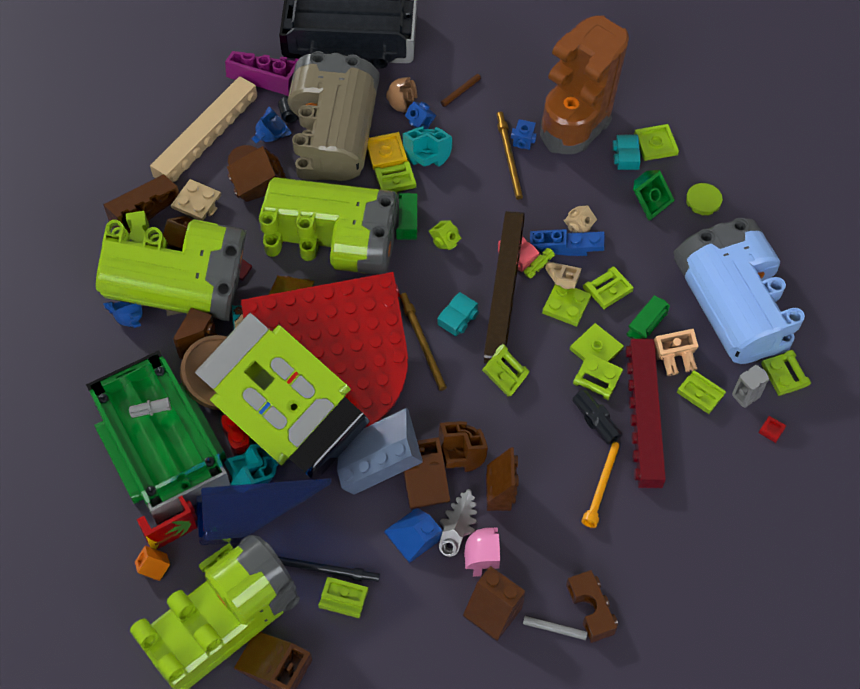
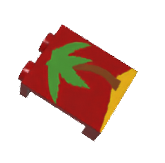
[136,496,198,550]

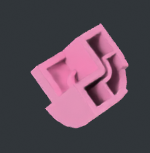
[464,528,500,577]

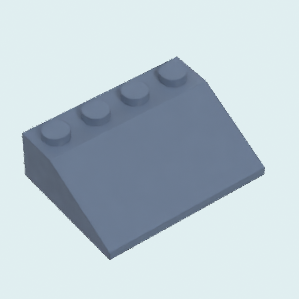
[337,408,423,495]

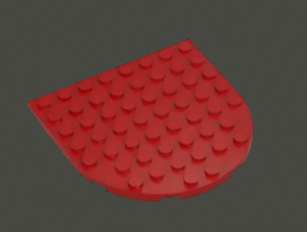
[241,272,408,439]

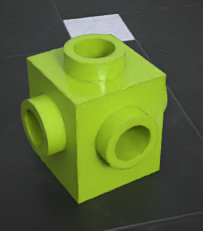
[429,220,462,250]

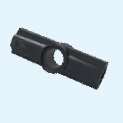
[572,390,622,445]

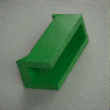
[396,193,417,240]
[627,295,670,339]

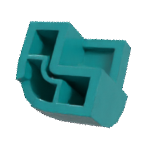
[403,126,452,167]
[224,444,278,493]

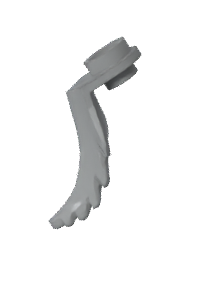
[439,489,477,557]

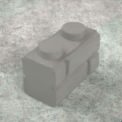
[732,365,769,408]

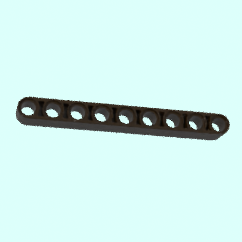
[484,211,525,364]

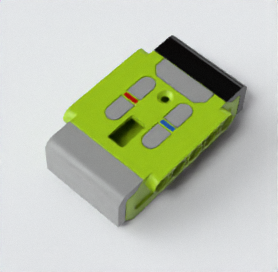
[195,313,370,481]

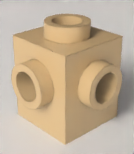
[564,206,597,233]

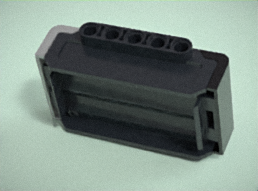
[279,0,417,69]

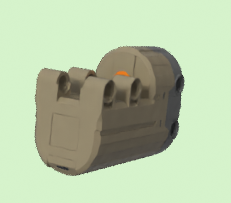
[288,51,379,181]

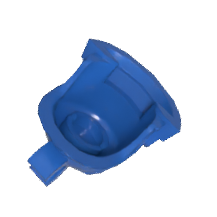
[251,106,292,144]
[103,301,143,328]

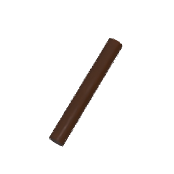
[441,74,481,107]

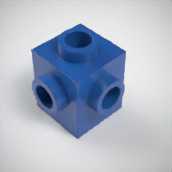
[405,101,436,129]
[511,119,537,150]

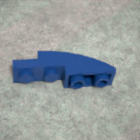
[530,229,605,256]

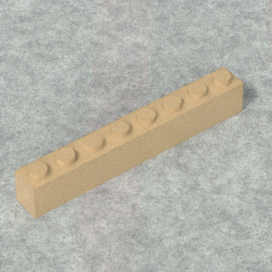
[150,76,257,182]

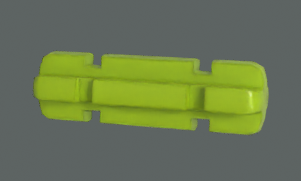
[524,248,555,279]

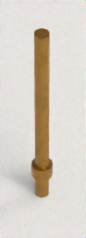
[496,111,523,200]
[400,293,447,391]

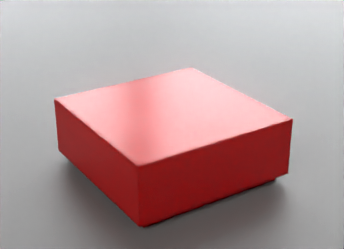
[759,416,787,443]

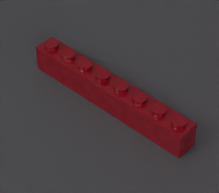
[626,339,666,488]

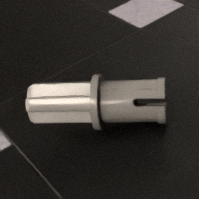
[129,397,171,418]

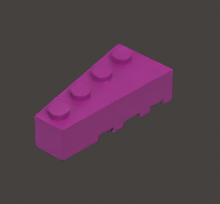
[225,51,299,96]

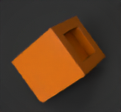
[135,545,170,581]

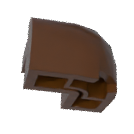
[439,421,488,472]

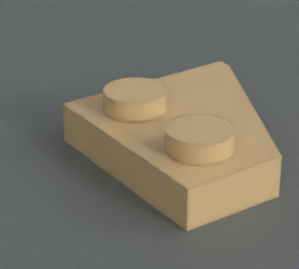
[545,261,582,289]

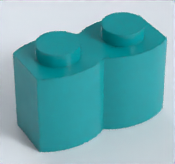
[613,135,640,170]
[437,292,479,336]

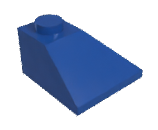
[384,508,442,563]

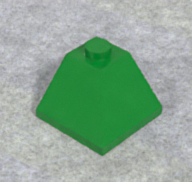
[633,170,675,220]

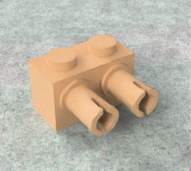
[654,329,698,376]

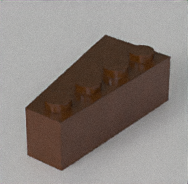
[103,174,179,235]

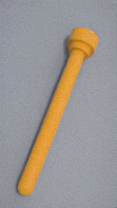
[581,442,620,528]

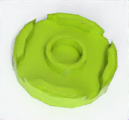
[686,183,723,215]

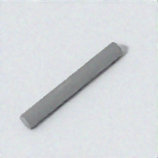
[523,616,587,640]

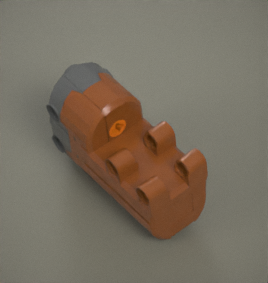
[540,15,629,154]

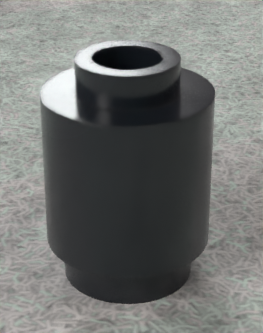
[278,97,297,123]

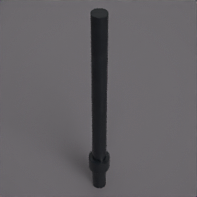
[278,556,380,582]

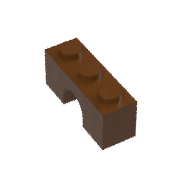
[566,570,618,643]

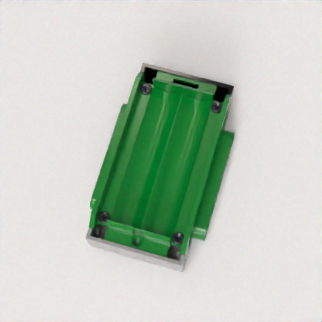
[86,350,231,524]

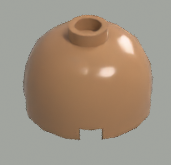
[386,77,417,112]

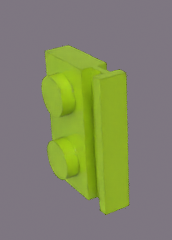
[677,370,726,414]
[318,577,368,619]

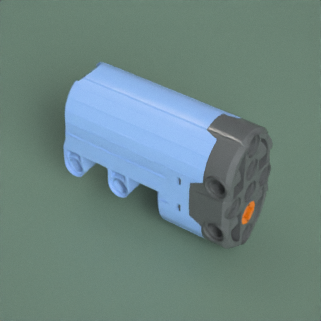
[673,218,805,364]

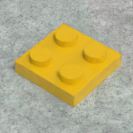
[367,132,407,170]

